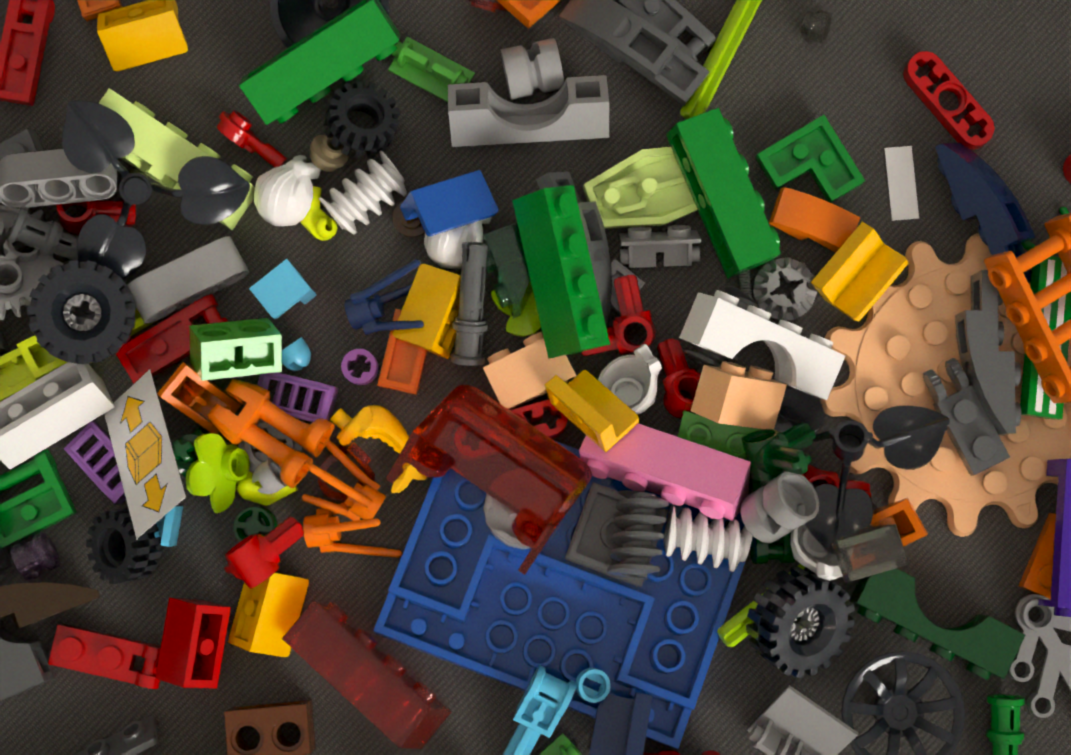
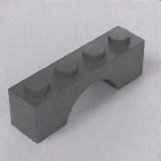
[0,549,56,701]

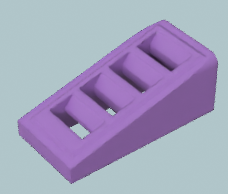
[257,372,339,422]
[64,421,126,504]

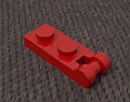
[0,0,55,106]
[116,294,229,384]
[48,624,161,689]

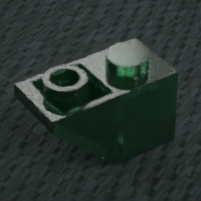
[483,223,533,319]

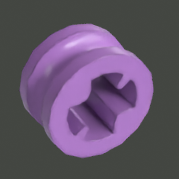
[341,349,379,385]

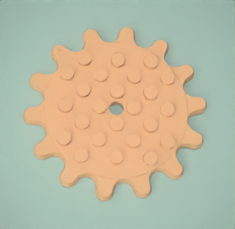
[820,233,1071,537]

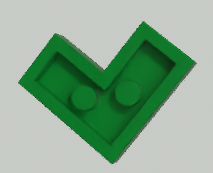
[755,115,865,203]

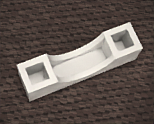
[679,290,845,400]

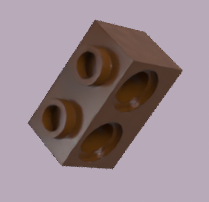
[224,699,316,755]

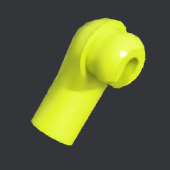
[300,186,337,241]
[236,471,298,506]

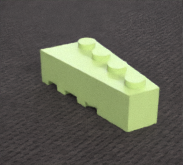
[99,88,255,231]

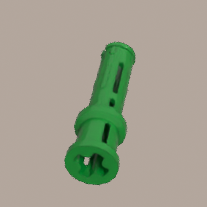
[986,694,1025,755]

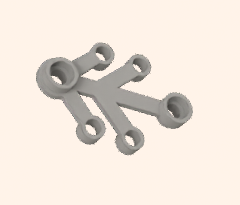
[1007,594,1071,718]

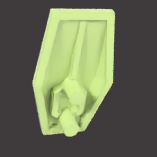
[583,147,698,229]

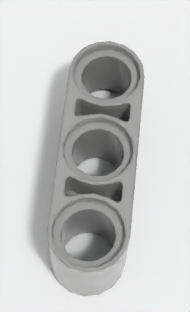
[0,149,117,208]
[127,236,249,324]

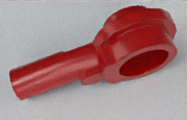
[216,110,287,168]

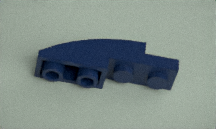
[935,143,1036,283]

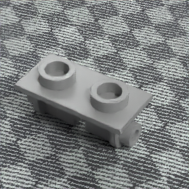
[619,225,701,268]

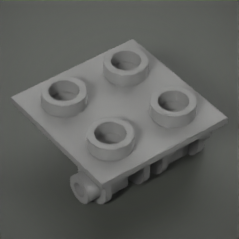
[747,685,858,755]

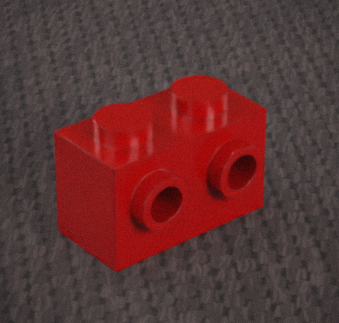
[155,597,231,689]

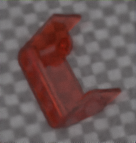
[386,385,592,575]

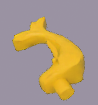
[330,405,437,493]

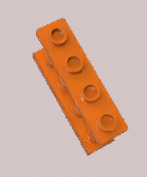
[984,213,1071,403]

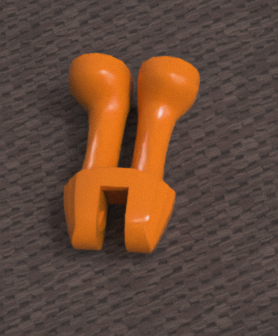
[207,379,335,488]

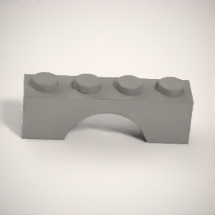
[448,75,609,147]

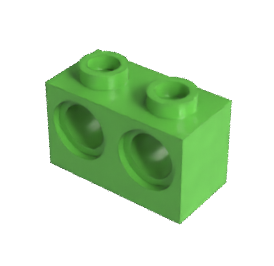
[189,318,282,381]

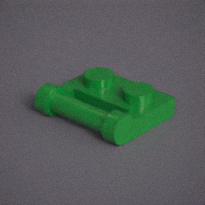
[0,449,78,549]

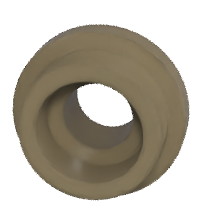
[310,135,349,172]

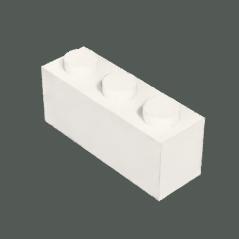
[0,362,115,469]

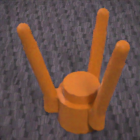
[302,439,386,521]
[303,502,403,558]

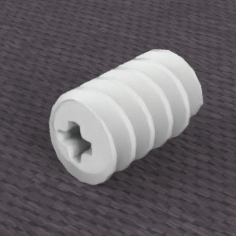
[318,151,407,235]
[663,505,752,572]

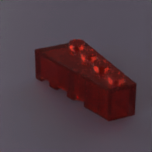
[282,601,451,749]

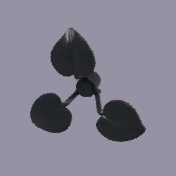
[62,100,250,279]
[774,388,950,555]

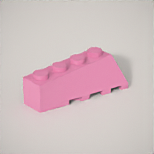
[579,423,751,521]

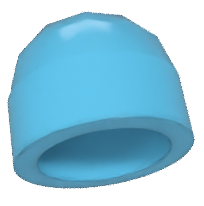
[282,337,311,371]
[576,668,611,703]

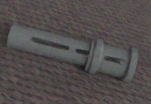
[7,208,129,282]
[450,242,488,366]

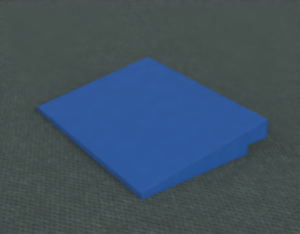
[373,405,751,749]

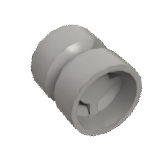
[500,38,564,100]
[740,472,819,543]

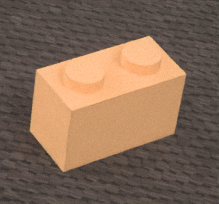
[483,331,576,412]
[691,361,787,429]

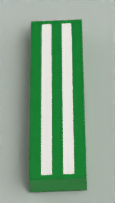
[1020,256,1071,420]

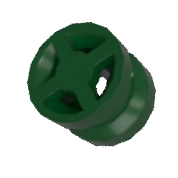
[233,507,278,542]

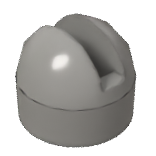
[252,459,287,494]

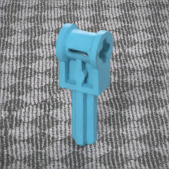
[502,665,577,755]

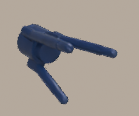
[344,259,424,335]

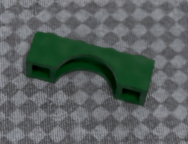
[849,559,1026,681]

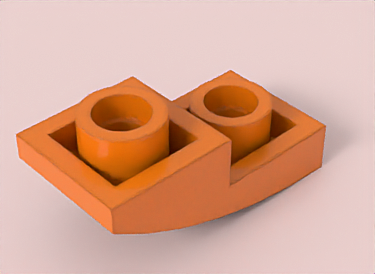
[769,187,860,253]

